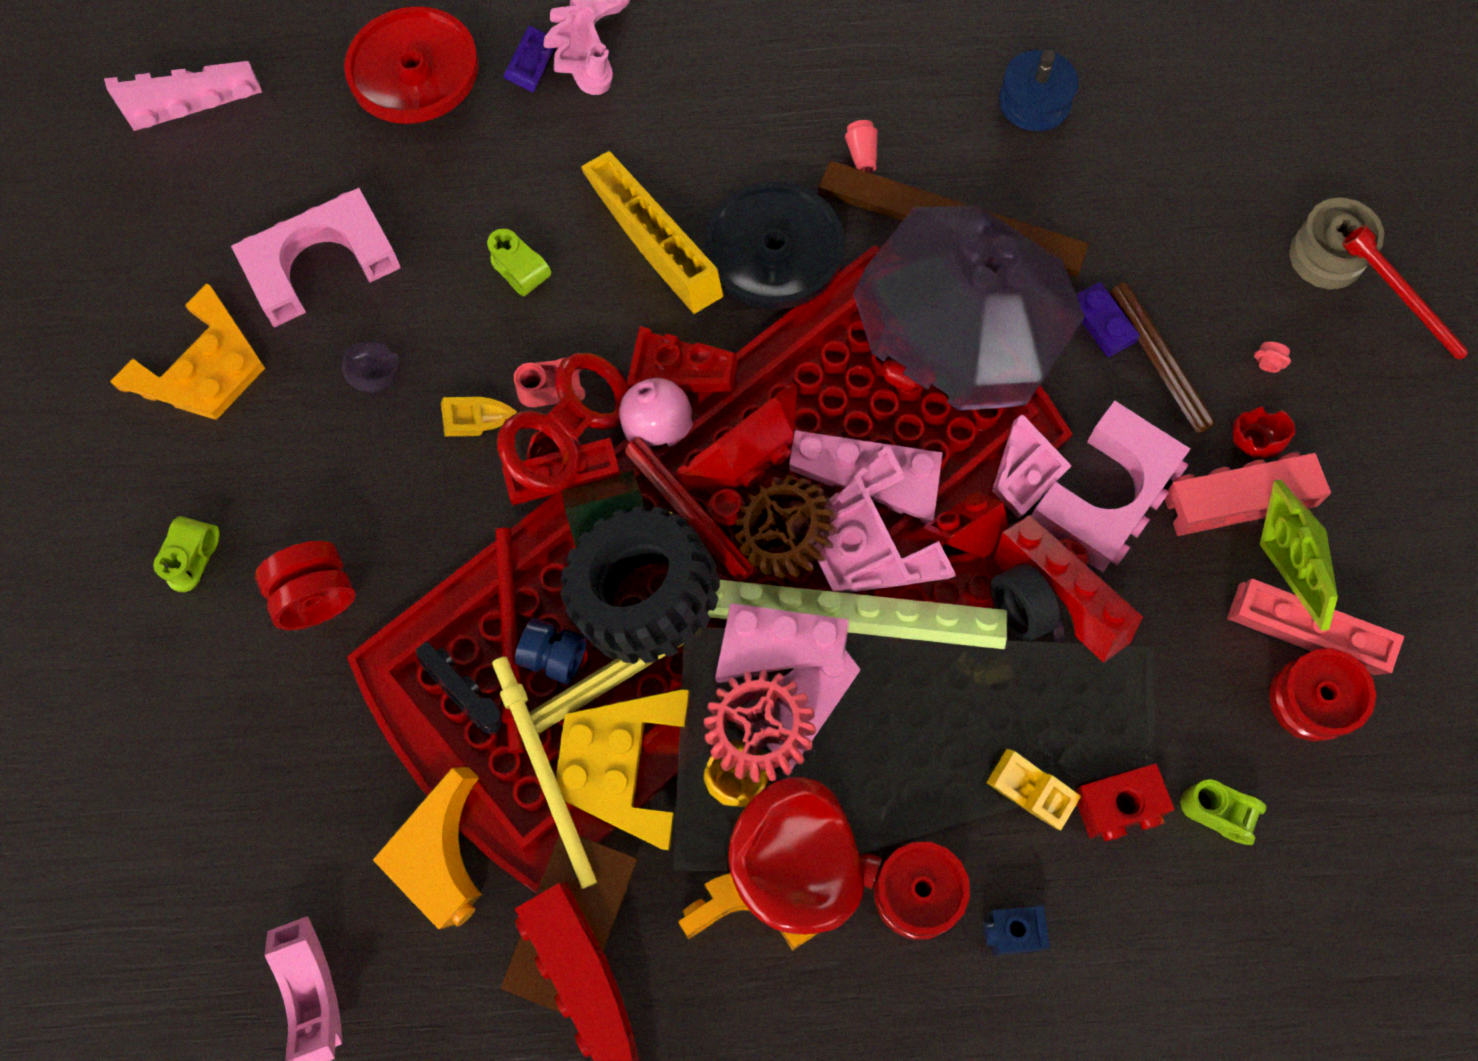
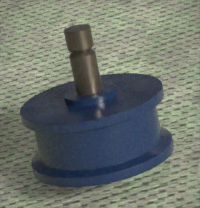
[999,50,1078,131]

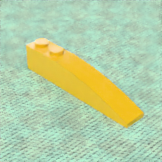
[581,151,723,314]

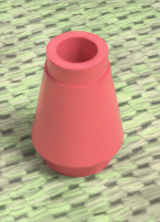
[845,120,878,173]

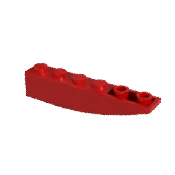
[515,881,639,1061]

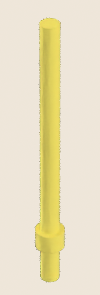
[492,657,597,889]

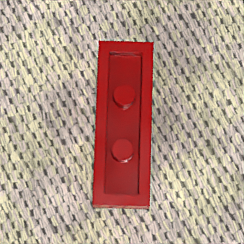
[502,438,621,505]

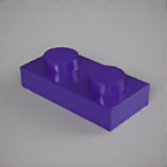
[1069,282,1140,357]

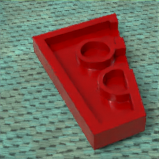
[626,326,738,392]

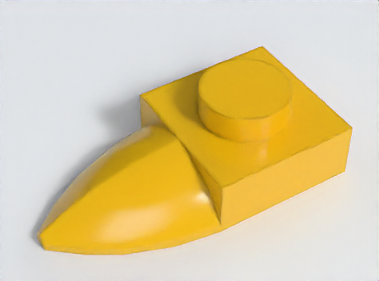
[441,397,517,437]

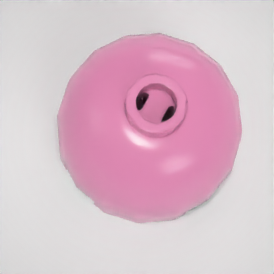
[619,378,693,449]

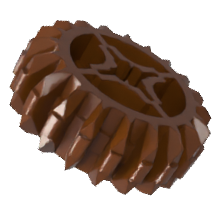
[735,475,838,579]

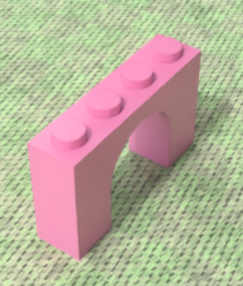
[231,188,401,327]
[1031,401,1190,572]

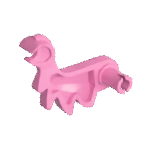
[544,0,630,95]

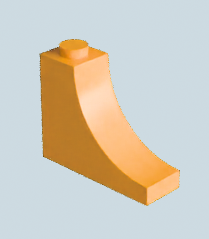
[373,767,482,930]

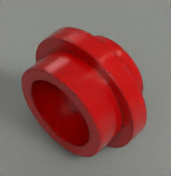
[708,489,745,526]

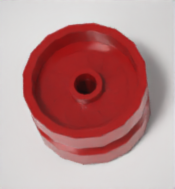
[255,540,356,631]
[1269,648,1376,742]
[874,842,970,940]

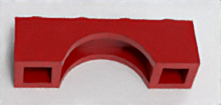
[994,515,1143,663]

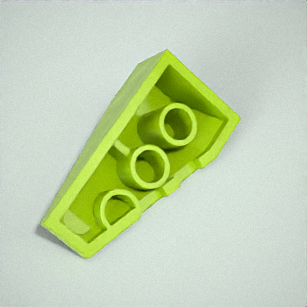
[1260,480,1338,631]

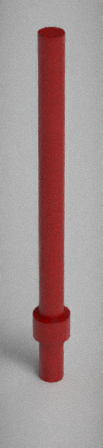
[495,527,525,754]

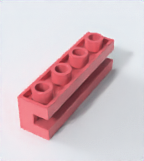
[1165,452,1331,536]
[1227,579,1405,675]

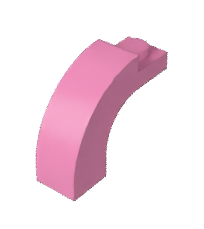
[264,916,342,1061]

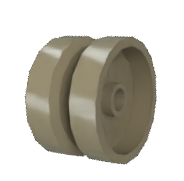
[1289,197,1385,290]

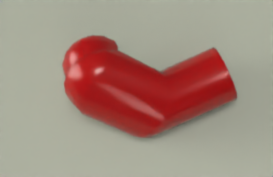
[881,360,938,392]

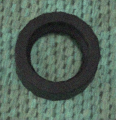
[990,564,1060,642]

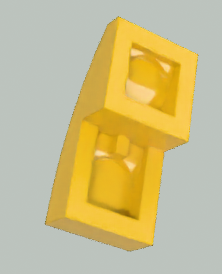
[986,749,1081,831]

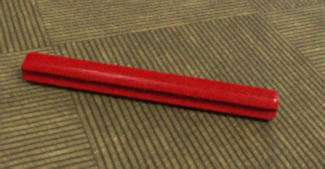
[625,437,756,582]

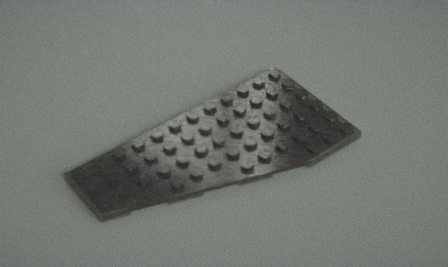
[673,627,1155,872]

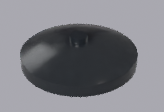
[705,182,845,309]

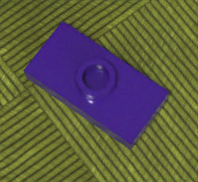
[503,25,555,93]

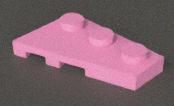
[715,603,849,683]
[742,650,860,770]

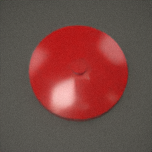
[344,7,479,124]

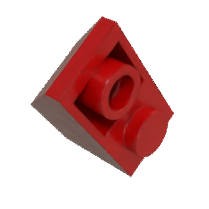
[922,492,1008,558]

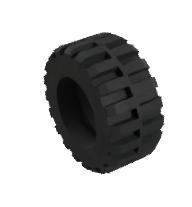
[560,506,720,664]

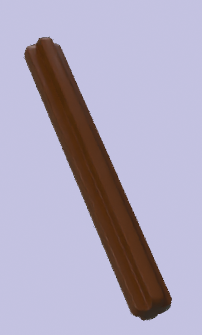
[1110,282,1215,433]

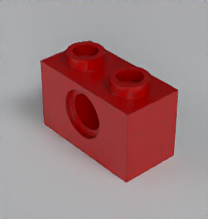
[1075,763,1175,842]

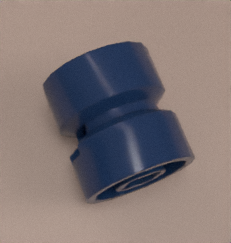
[515,618,587,685]

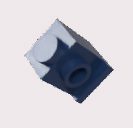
[983,905,1050,956]

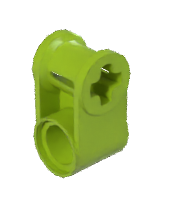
[487,229,551,297]
[153,516,220,592]
[1180,779,1267,845]

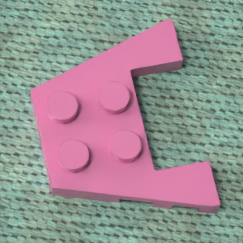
[805,445,956,593]

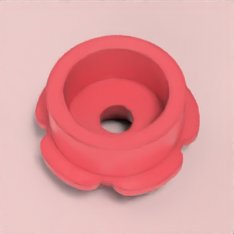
[1254,342,1291,373]

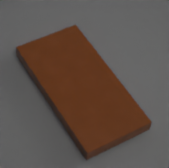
[500,834,639,1013]

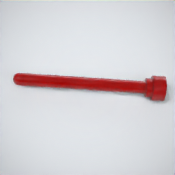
[1342,225,1468,359]

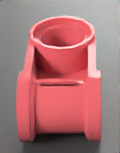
[514,358,586,408]

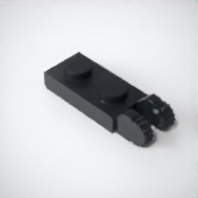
[416,641,503,736]

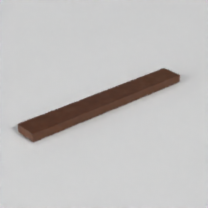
[818,160,1089,278]

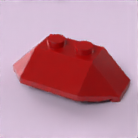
[677,382,797,492]

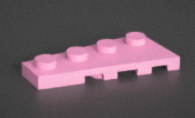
[104,61,262,131]
[789,431,942,524]

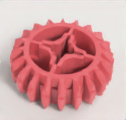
[704,670,816,783]

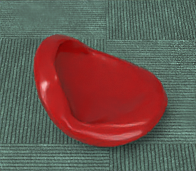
[728,777,864,935]

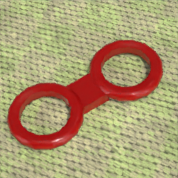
[497,353,628,494]

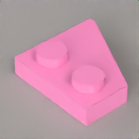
[992,414,1071,518]

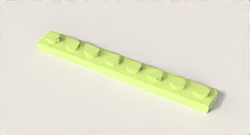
[708,580,1007,649]

